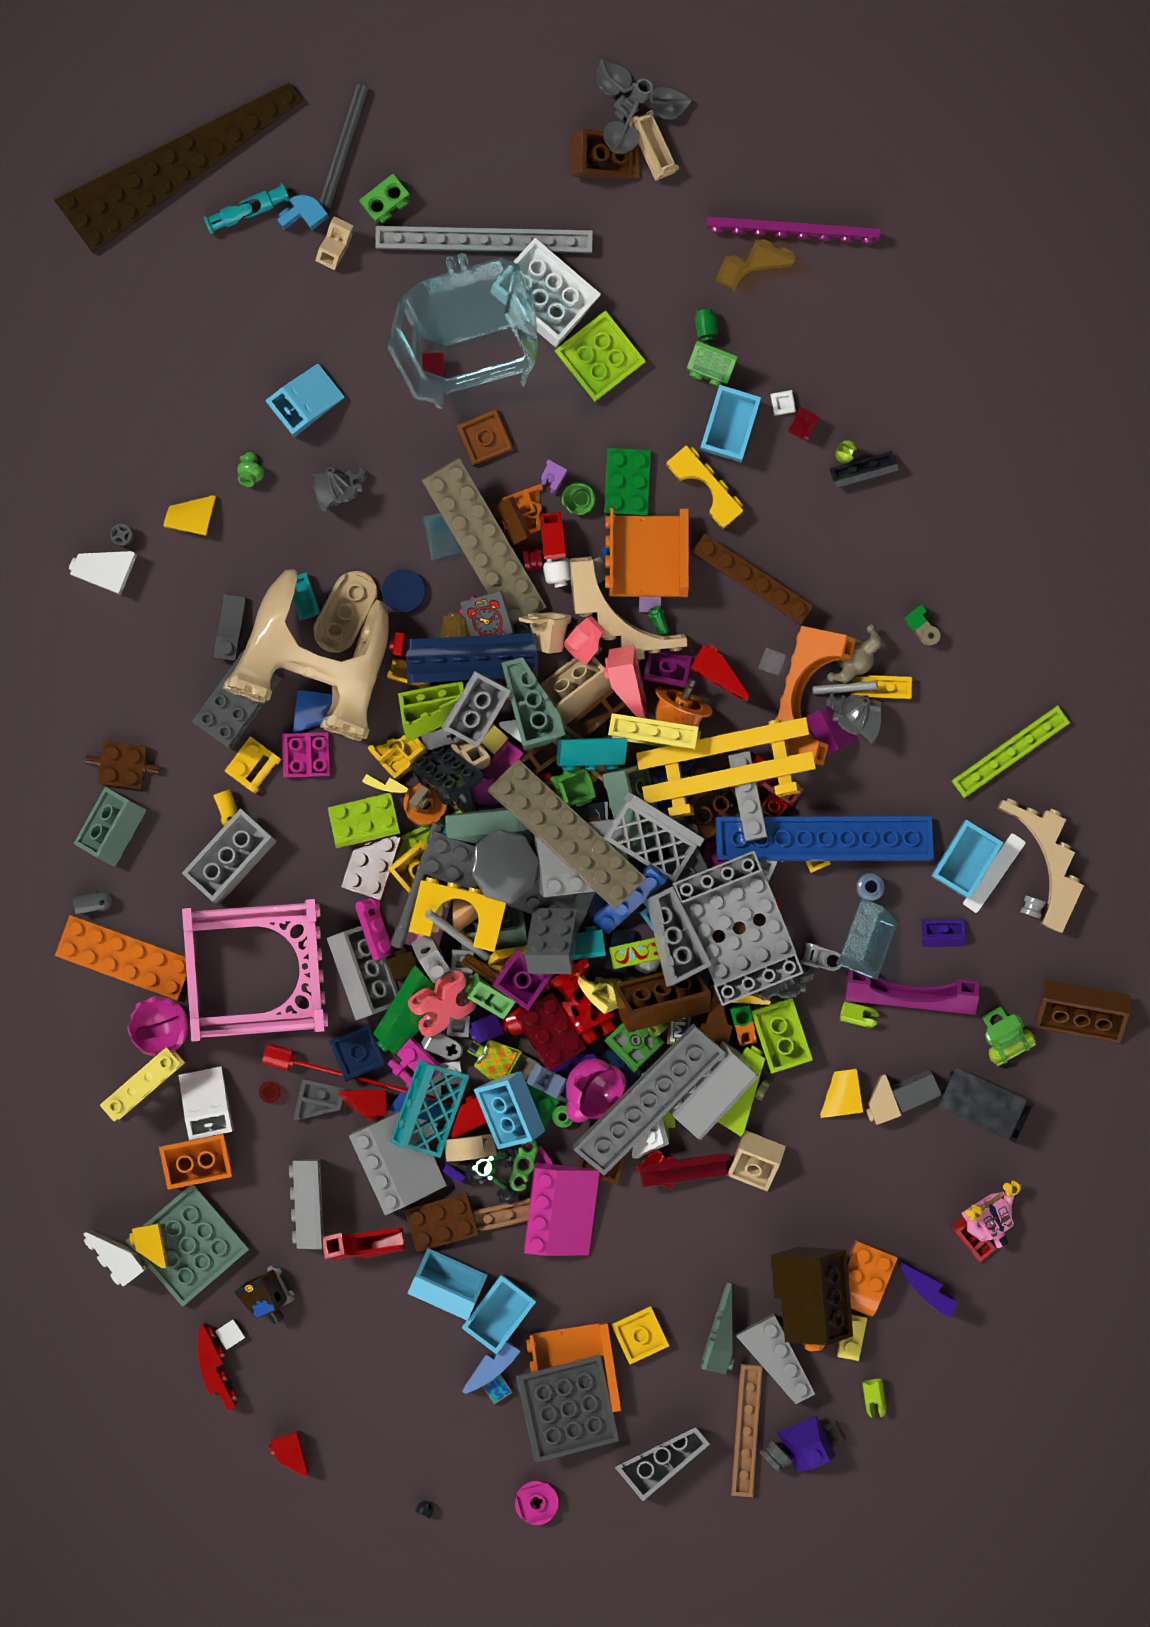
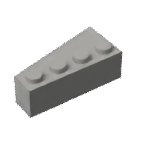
[646,886,711,987]
[735,1314,815,1404]
[615,1427,711,1501]

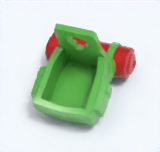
[537,766,596,807]

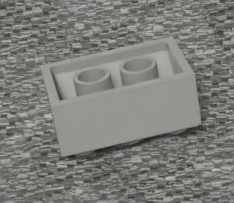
[442,671,511,747]

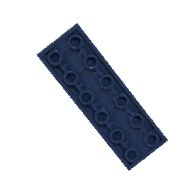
[405,633,538,684]

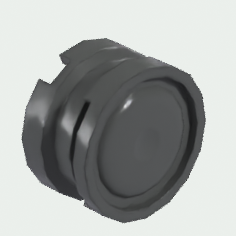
[759,1440,793,1474]

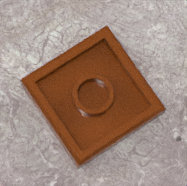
[456,409,513,466]

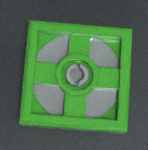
[604,1023,665,1072]

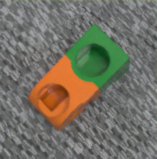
[729,1003,757,1046]

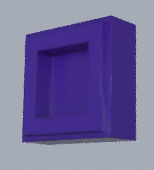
[443,1163,466,1183]

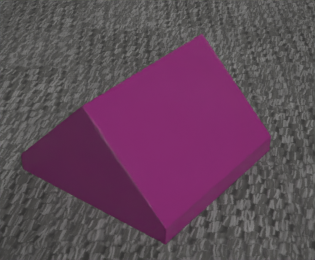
[643,650,692,689]
[806,706,857,755]
[492,949,553,1011]

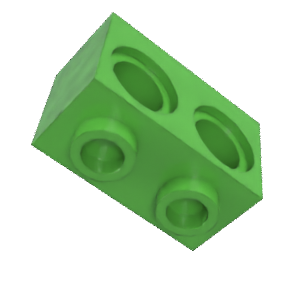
[359,174,410,224]
[465,973,515,1019]

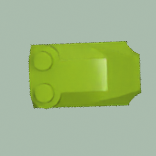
[751,996,813,1074]

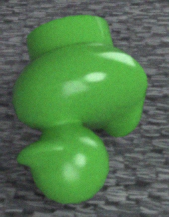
[237,452,265,487]

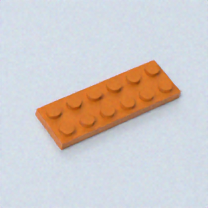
[55,915,187,1001]

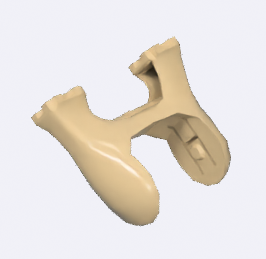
[223,569,389,741]

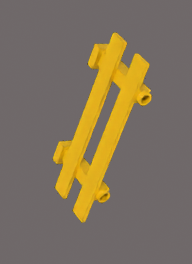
[636,717,816,819]

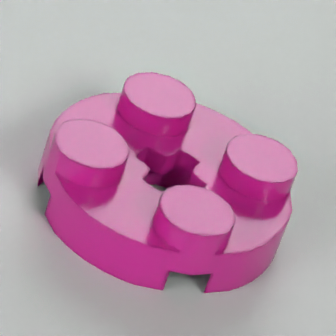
[515,1480,559,1525]

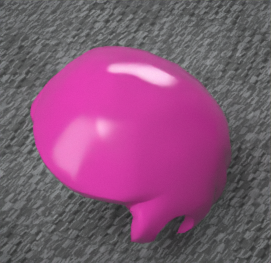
[127,996,189,1057]

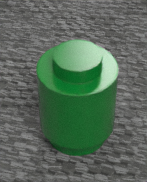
[694,309,719,342]

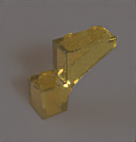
[715,239,796,291]

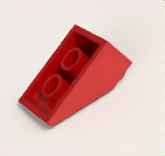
[689,644,750,703]

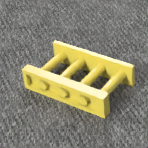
[608,713,701,749]
[100,1047,186,1121]

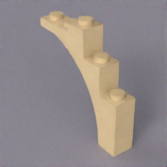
[570,557,687,663]
[997,798,1084,933]

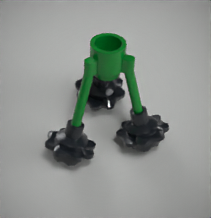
[465,1145,521,1204]

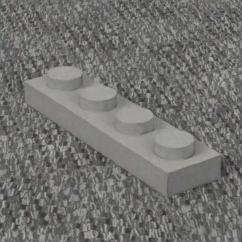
[728,751,768,842]

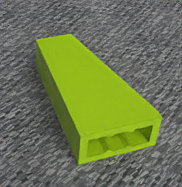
[718,1045,765,1137]

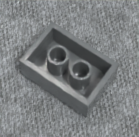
[525,908,579,974]

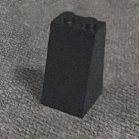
[938,1068,1034,1143]

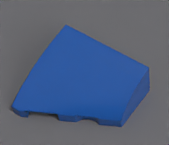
[293,690,333,733]

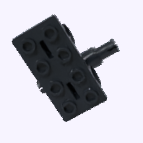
[409,745,504,844]

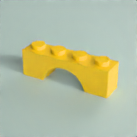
[666,446,743,530]

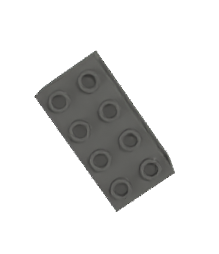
[192,651,282,750]

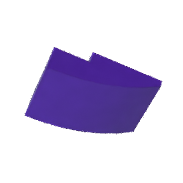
[898,1261,958,1318]

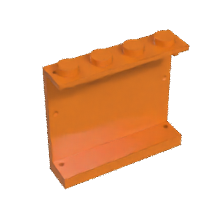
[605,508,689,597]
[526,1322,621,1412]

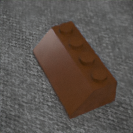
[613,972,711,1033]
[1035,980,1131,1043]

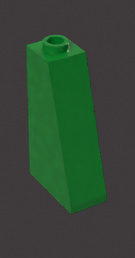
[373,966,435,1055]

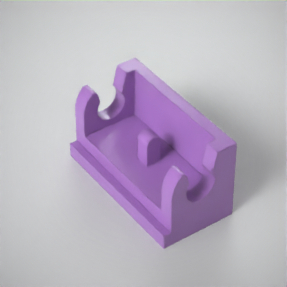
[541,459,567,495]

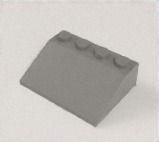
[535,819,627,897]
[349,1110,447,1215]

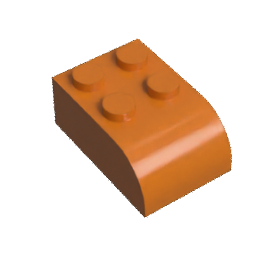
[847,1240,898,1317]

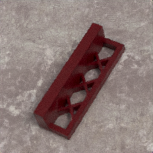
[639,1153,730,1187]

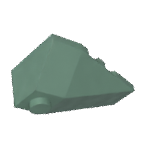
[501,657,565,751]
[445,807,534,844]
[700,1281,735,1375]

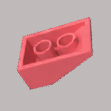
[604,645,647,719]

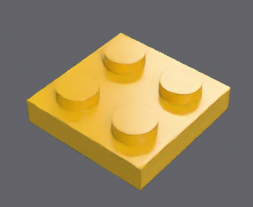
[611,1306,669,1364]

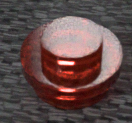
[259,1081,281,1103]

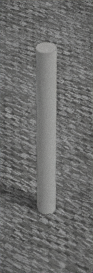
[425,910,490,961]

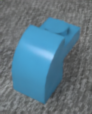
[277,195,329,231]

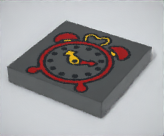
[460,590,515,636]

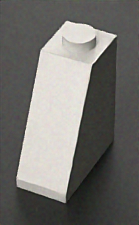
[69,551,137,595]

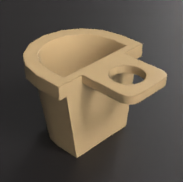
[519,612,571,654]

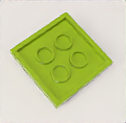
[554,310,646,402]

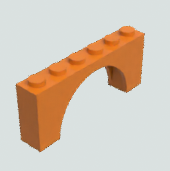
[769,626,856,766]

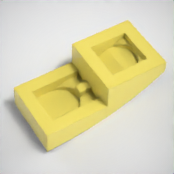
[362,774,409,793]

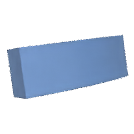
[462,1340,521,1394]

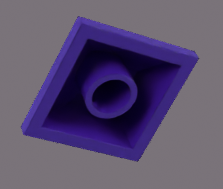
[778,1415,836,1472]

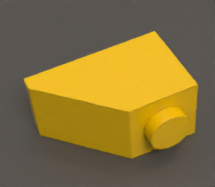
[129,1223,168,1268]

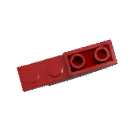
[197,1323,238,1411]

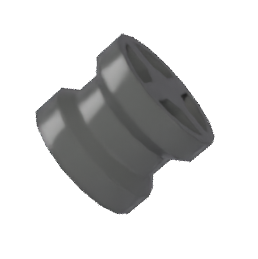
[110,524,134,547]

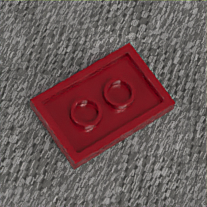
[514,993,586,1072]

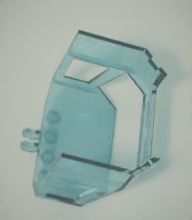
[387,253,538,409]

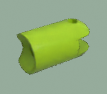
[835,440,857,464]
[840,1001,879,1028]
[862,1379,887,1419]

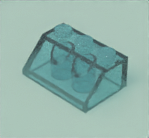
[836,898,898,980]

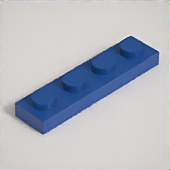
[592,864,667,934]

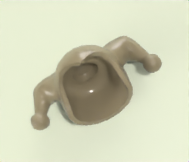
[827,624,882,683]

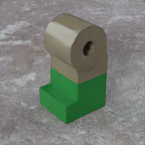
[903,604,940,646]

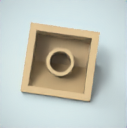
[727,1130,786,1191]

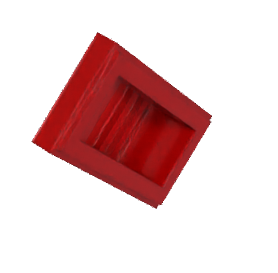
[951,1216,996,1262]

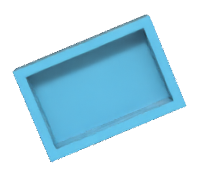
[700,385,761,463]
[930,820,1004,899]
[407,1248,488,1321]
[462,1273,536,1355]

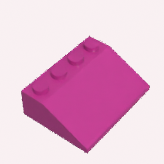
[524,1162,600,1256]

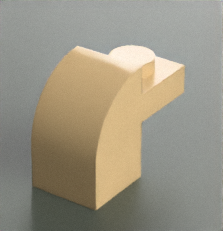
[315,216,353,270]
[449,739,490,771]
[445,1134,497,1162]

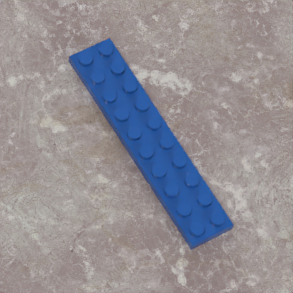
[715,816,934,862]

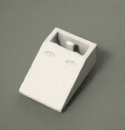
[179,1066,234,1140]
[83,1229,148,1286]

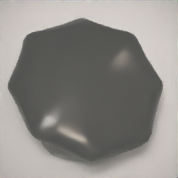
[470,829,539,904]

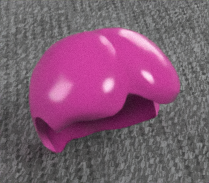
[566,1058,627,1123]

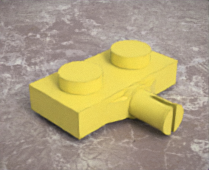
[836,1314,867,1361]

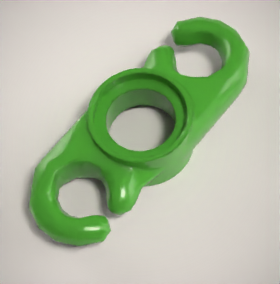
[509,1140,538,1191]

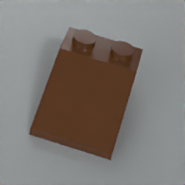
[570,129,640,179]
[682,786,740,843]

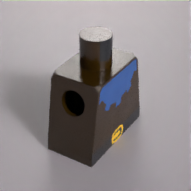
[234,1269,287,1324]

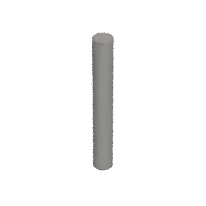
[813,681,878,695]

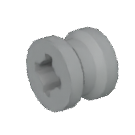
[1020,896,1046,919]

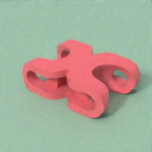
[408,970,476,1037]

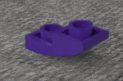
[553,1053,597,1074]

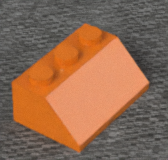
[159,1134,234,1190]

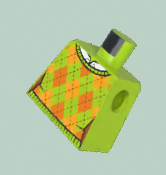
[467,1039,522,1081]

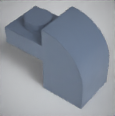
[526,1064,568,1103]

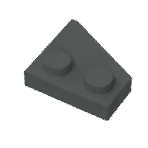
[293,1079,346,1121]

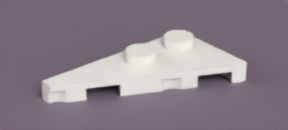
[632,1072,669,1158]

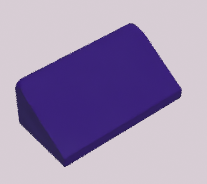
[922,919,967,947]

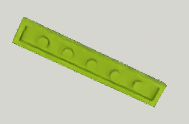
[951,705,1070,798]

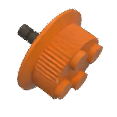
[654,677,712,727]

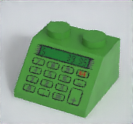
[686,341,737,388]

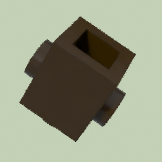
[387,949,421,981]

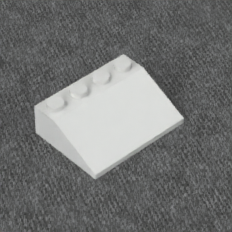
[491,238,601,348]

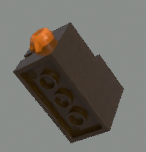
[771,1247,853,1351]

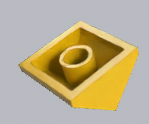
[388,840,439,893]

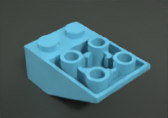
[265,364,345,437]

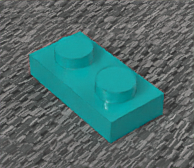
[292,572,320,621]

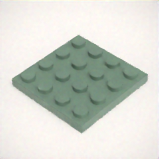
[126,1185,249,1307]

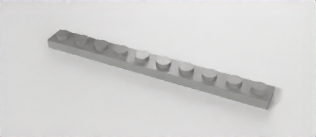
[375,226,593,253]

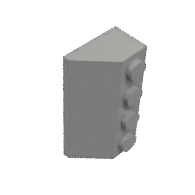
[182,809,277,906]
[327,926,399,1020]
[669,1041,759,1140]
[289,1159,324,1249]

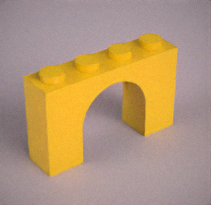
[409,877,506,952]

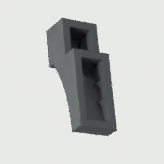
[214,594,246,661]

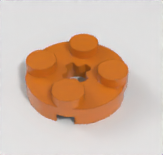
[404,783,448,826]

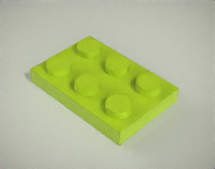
[328,793,400,848]

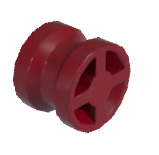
[523,549,543,572]

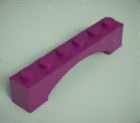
[845,967,979,1015]

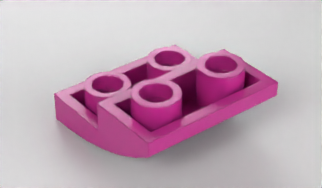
[282,732,330,778]

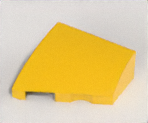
[163,495,216,536]
[367,735,429,782]

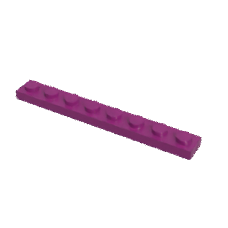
[706,216,880,244]

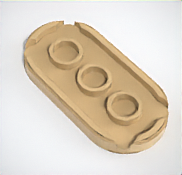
[313,571,377,653]

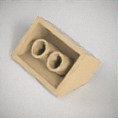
[540,656,611,725]

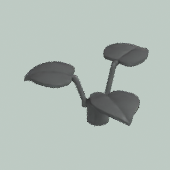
[596,58,692,154]

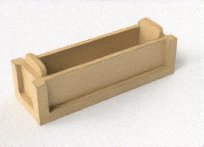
[629,110,679,181]

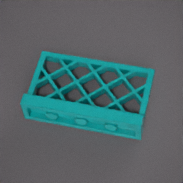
[390,1059,469,1158]

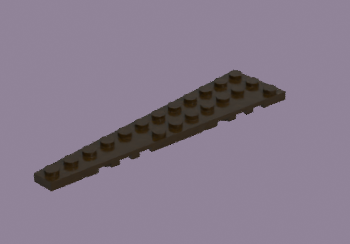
[54,83,302,253]

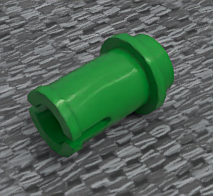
[648,606,670,635]

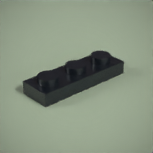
[829,451,898,488]

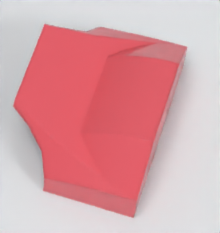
[564,616,606,665]

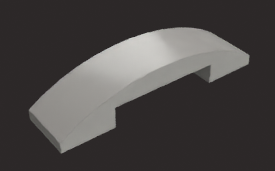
[447,949,474,1037]

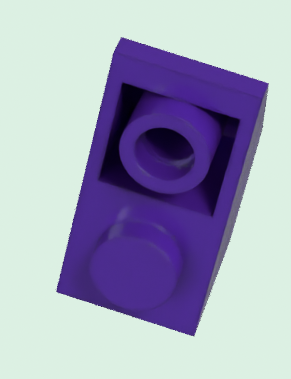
[469,1014,504,1044]

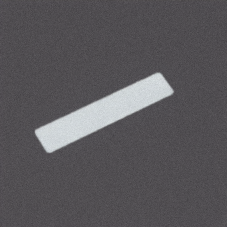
[963,833,1025,913]

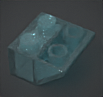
[421,513,464,560]

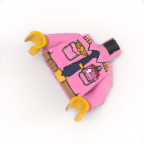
[962,1180,1021,1248]

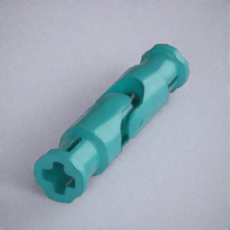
[203,183,290,235]

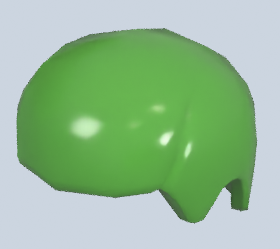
[562,482,596,515]

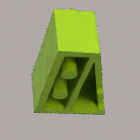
[398,681,464,742]

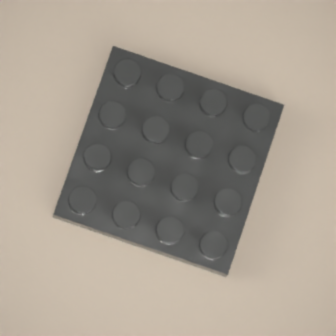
[516,1355,619,1462]

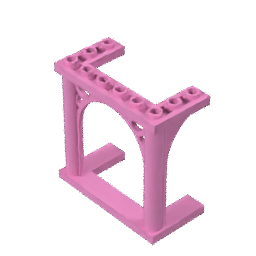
[182,899,328,1041]

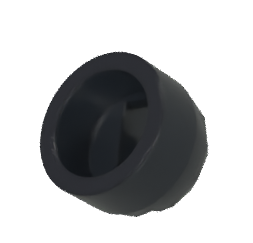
[415,1500,434,1519]

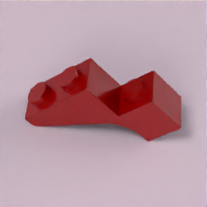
[322,1228,406,1261]

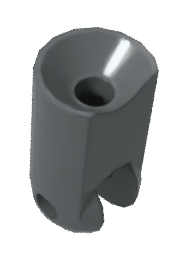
[72,891,112,914]

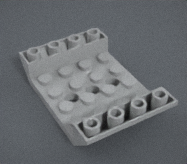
[673,851,804,1006]

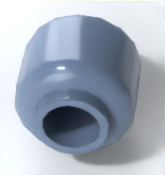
[856,873,885,902]

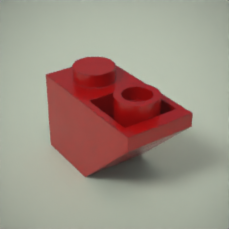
[540,512,566,560]

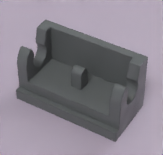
[890,1069,941,1113]

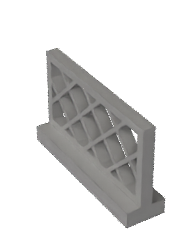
[603,792,704,883]

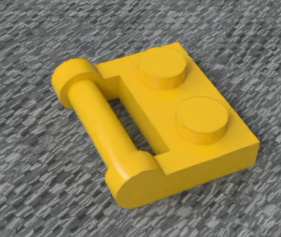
[225,736,282,794]

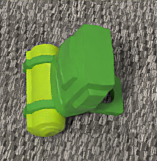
[983,1007,1036,1066]

